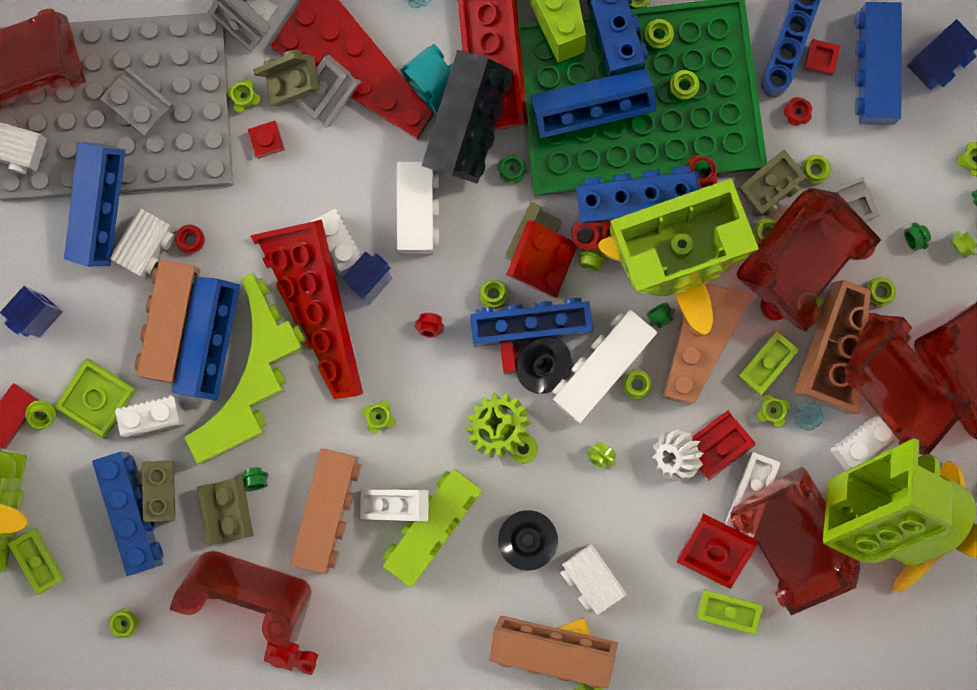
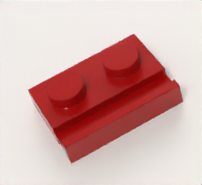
[692,410,756,481]

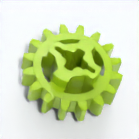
[466,393,531,459]

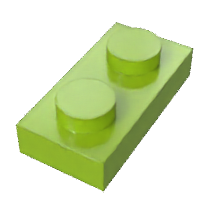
[737,331,799,396]
[8,528,66,595]
[696,589,763,635]

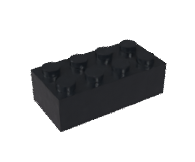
[421,50,513,184]

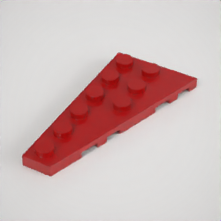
[271,0,433,140]
[250,219,363,399]

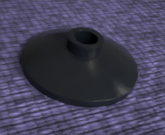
[516,337,572,394]
[498,510,558,571]

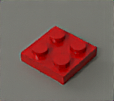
[506,220,577,298]
[677,513,758,589]

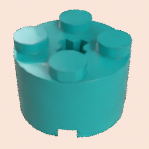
[400,44,453,116]

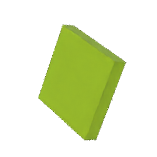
[54,358,138,439]

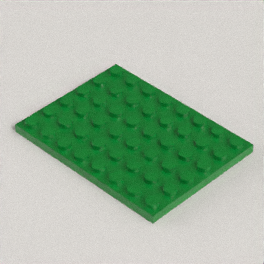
[518,0,767,196]

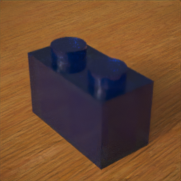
[907,19,977,90]
[342,251,393,305]
[0,286,63,338]

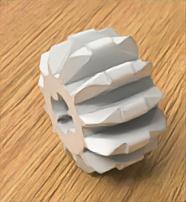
[651,429,704,481]

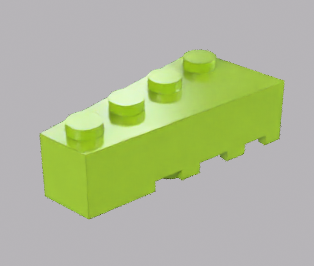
[527,0,586,63]
[382,469,483,588]

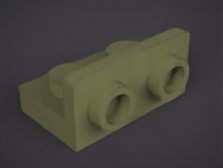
[253,50,319,106]
[737,149,807,217]
[142,460,176,522]
[197,477,254,545]

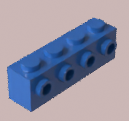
[586,0,648,77]
[855,2,902,125]
[530,68,656,139]
[64,142,126,267]
[576,165,701,222]
[172,277,240,401]
[470,298,593,347]
[92,451,164,576]

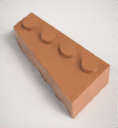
[793,280,871,414]
[662,284,753,405]

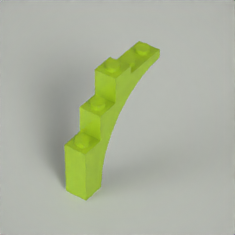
[184,273,306,464]

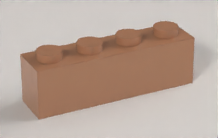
[135,260,200,383]
[290,448,362,574]
[489,615,618,689]

